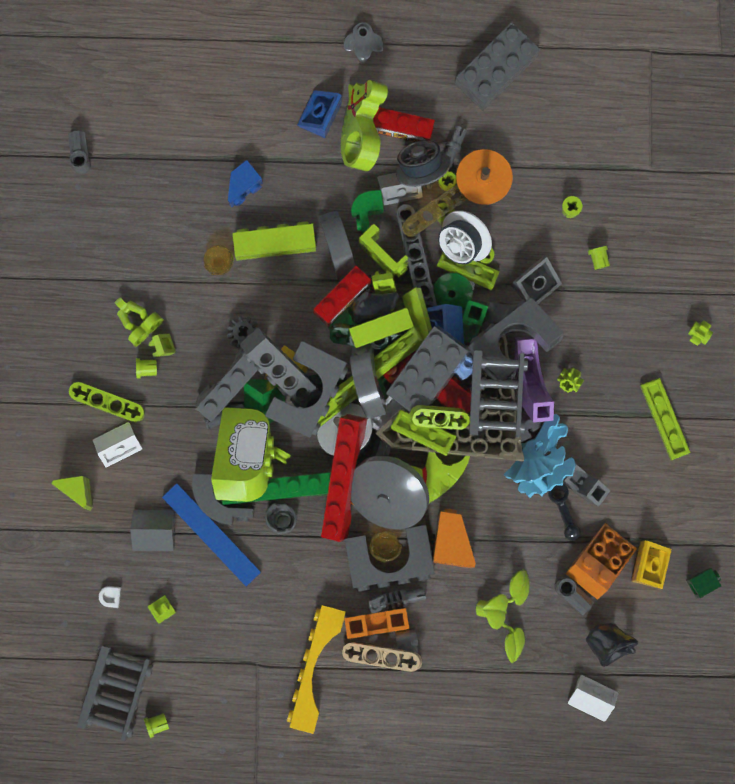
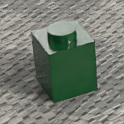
[686,568,721,599]

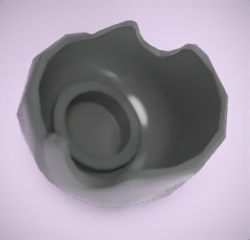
[265,503,297,534]

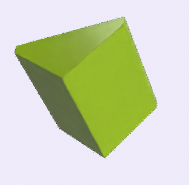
[51,476,93,511]

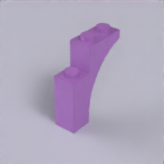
[515,336,554,422]

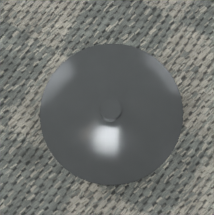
[351,456,429,529]

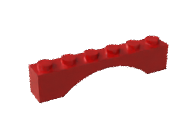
[321,414,368,542]

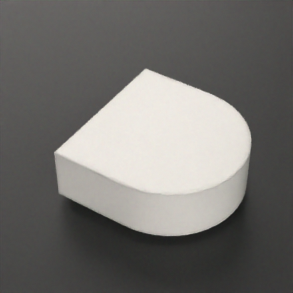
[99,586,122,608]

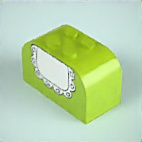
[211,408,276,502]

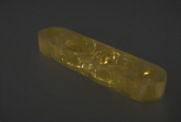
[402,185,467,237]

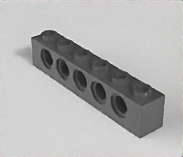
[240,327,323,408]

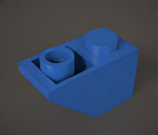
[228,160,263,208]

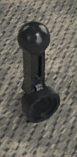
[548,484,580,541]

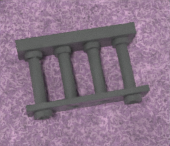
[469,350,528,438]
[77,645,154,741]

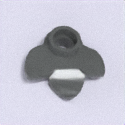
[344,22,383,63]

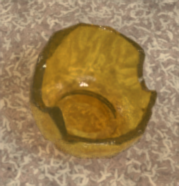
[203,245,234,276]
[369,531,402,563]

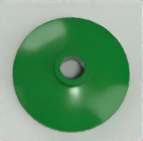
[433,273,473,311]

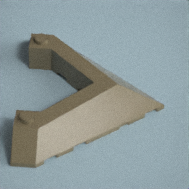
[376,323,524,462]

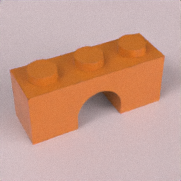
[344,608,409,639]

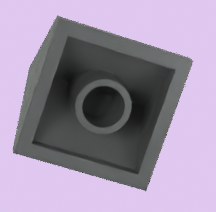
[512,256,562,304]
[130,510,175,551]

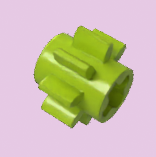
[688,320,713,346]
[557,367,584,393]

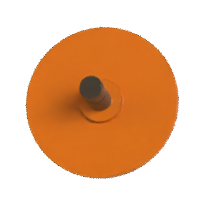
[456,149,513,205]

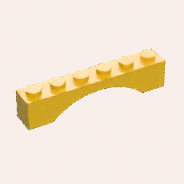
[287,605,346,734]

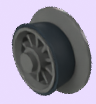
[396,140,451,189]

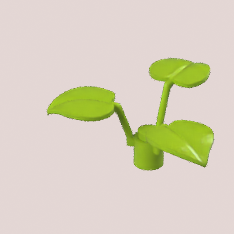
[476,568,530,663]

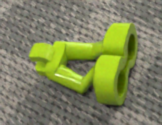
[115,298,164,347]

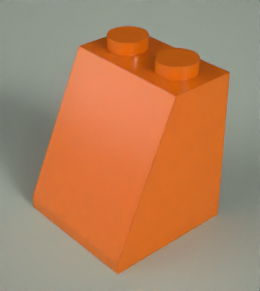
[432,509,476,568]

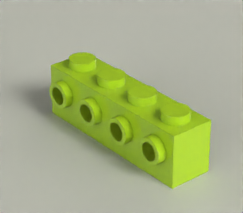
[233,222,316,261]

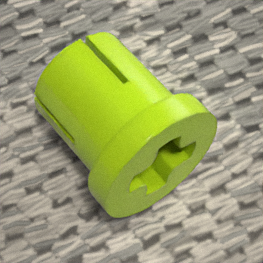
[562,196,583,218]
[588,246,610,270]
[136,358,157,379]
[143,713,169,738]

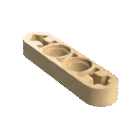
[342,642,422,672]

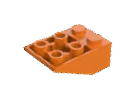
[565,523,637,600]

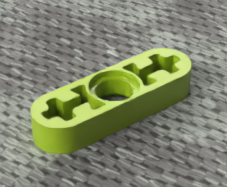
[410,405,470,430]

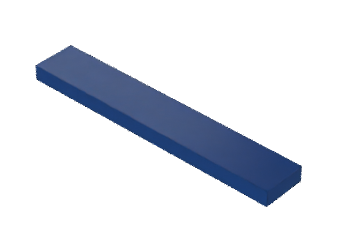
[162,484,261,587]

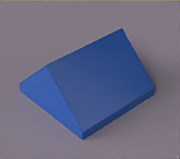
[297,90,342,138]

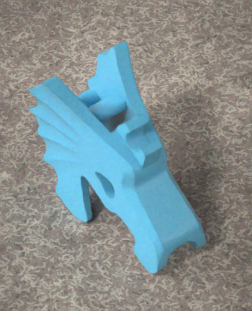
[504,414,576,498]

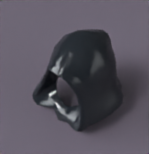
[352,291,399,325]
[586,623,638,667]

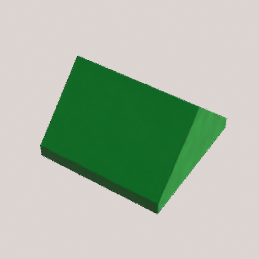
[244,379,285,424]

